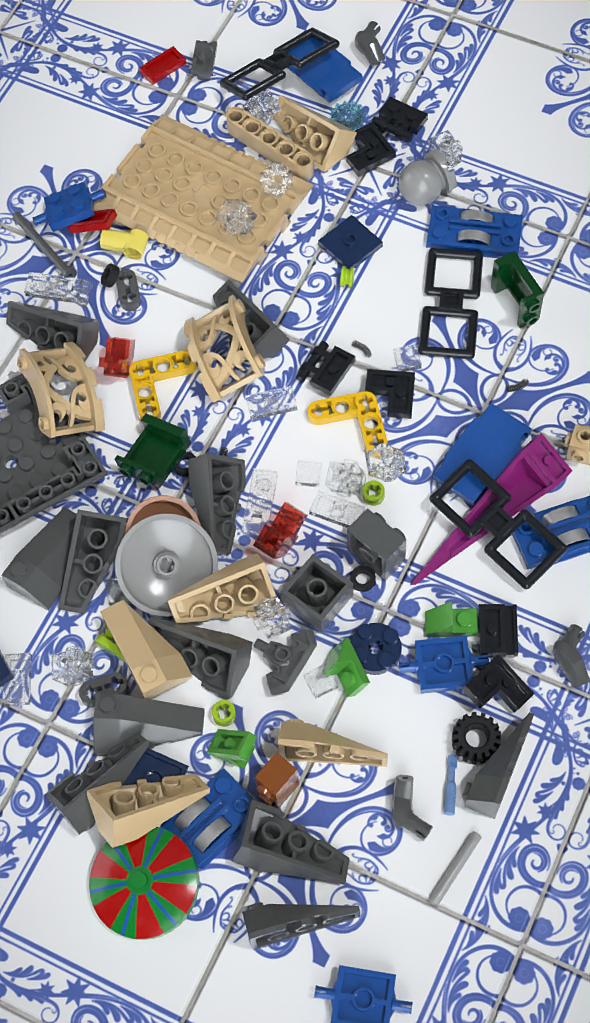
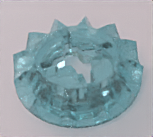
[331,100,366,130]

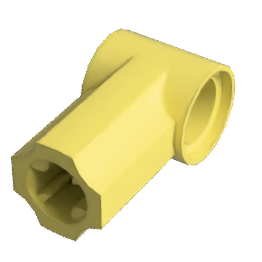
[100,229,149,260]

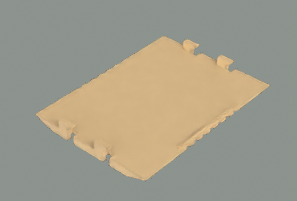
[93,115,314,283]

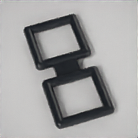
[220,27,340,101]
[418,248,483,359]
[429,459,567,590]

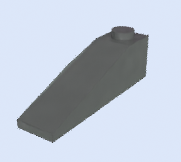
[213,279,290,362]
[6,301,100,362]
[188,453,246,555]
[1,507,77,611]
[58,509,128,614]
[148,617,253,699]
[93,693,205,756]
[462,712,534,819]
[44,733,149,835]
[231,799,350,884]
[242,902,360,950]

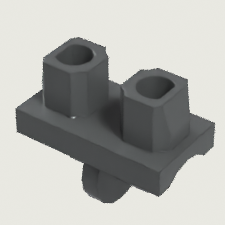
[191,40,218,81]

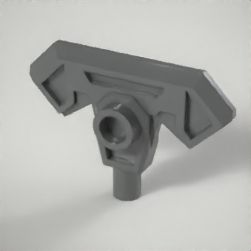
[253,629,317,696]

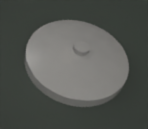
[115,514,218,617]

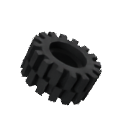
[451,712,501,765]

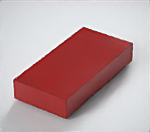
[139,46,187,85]
[68,209,117,234]

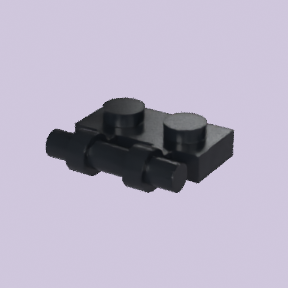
[371,97,428,142]
[296,341,356,396]

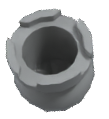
[398,149,457,206]

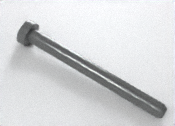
[12,212,77,282]

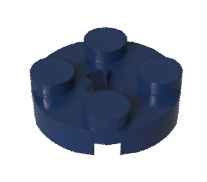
[350,623,402,675]

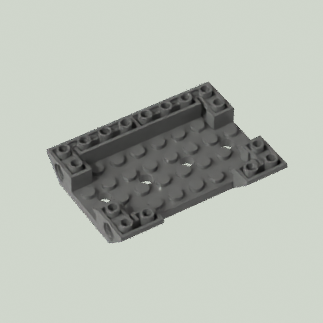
[0,365,108,534]

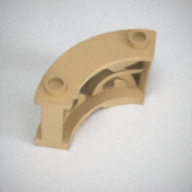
[184,295,266,403]
[17,342,105,438]

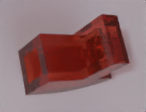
[98,337,136,378]
[253,502,308,559]

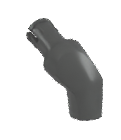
[354,21,385,67]
[552,624,590,687]
[392,775,433,841]

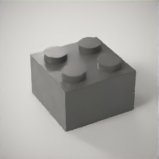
[347,508,407,581]
[280,554,354,633]

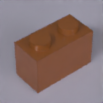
[255,752,299,809]

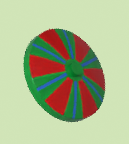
[89,827,200,940]

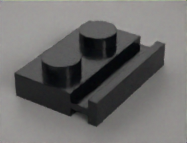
[478,604,519,657]

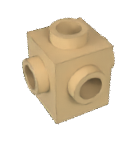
[564,424,590,466]

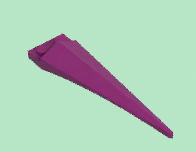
[410,433,573,585]

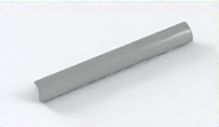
[428,831,482,907]

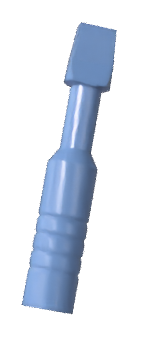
[444,754,457,816]

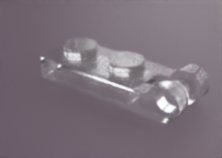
[24,272,93,307]
[242,468,278,537]

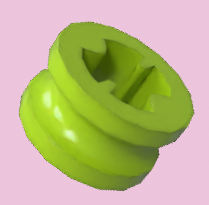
[340,266,355,288]
[363,480,385,506]
[212,700,236,727]

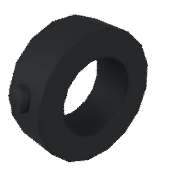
[101,263,120,288]
[174,451,196,477]
[350,565,376,592]

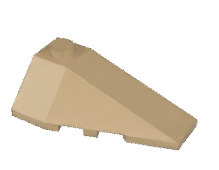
[272,95,357,172]
[167,553,280,623]
[100,600,193,699]
[278,719,388,767]
[87,774,210,848]

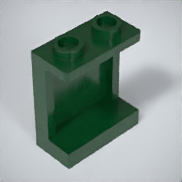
[491,251,544,328]
[114,413,191,488]

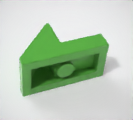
[425,602,478,637]
[323,638,370,697]
[207,729,257,768]

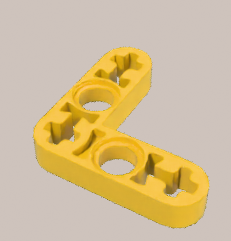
[129,350,198,419]
[307,391,387,458]

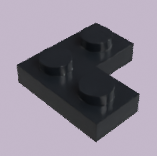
[346,122,396,177]
[365,369,415,419]
[462,654,535,712]

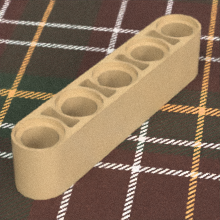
[226,107,314,181]

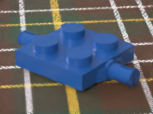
[32,181,107,232]
[399,636,489,693]
[314,965,413,1023]

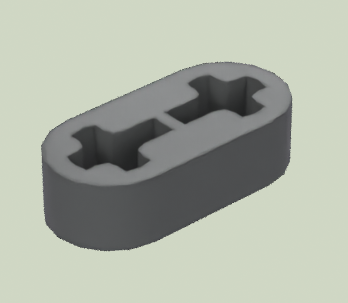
[116,269,141,311]
[79,672,129,707]

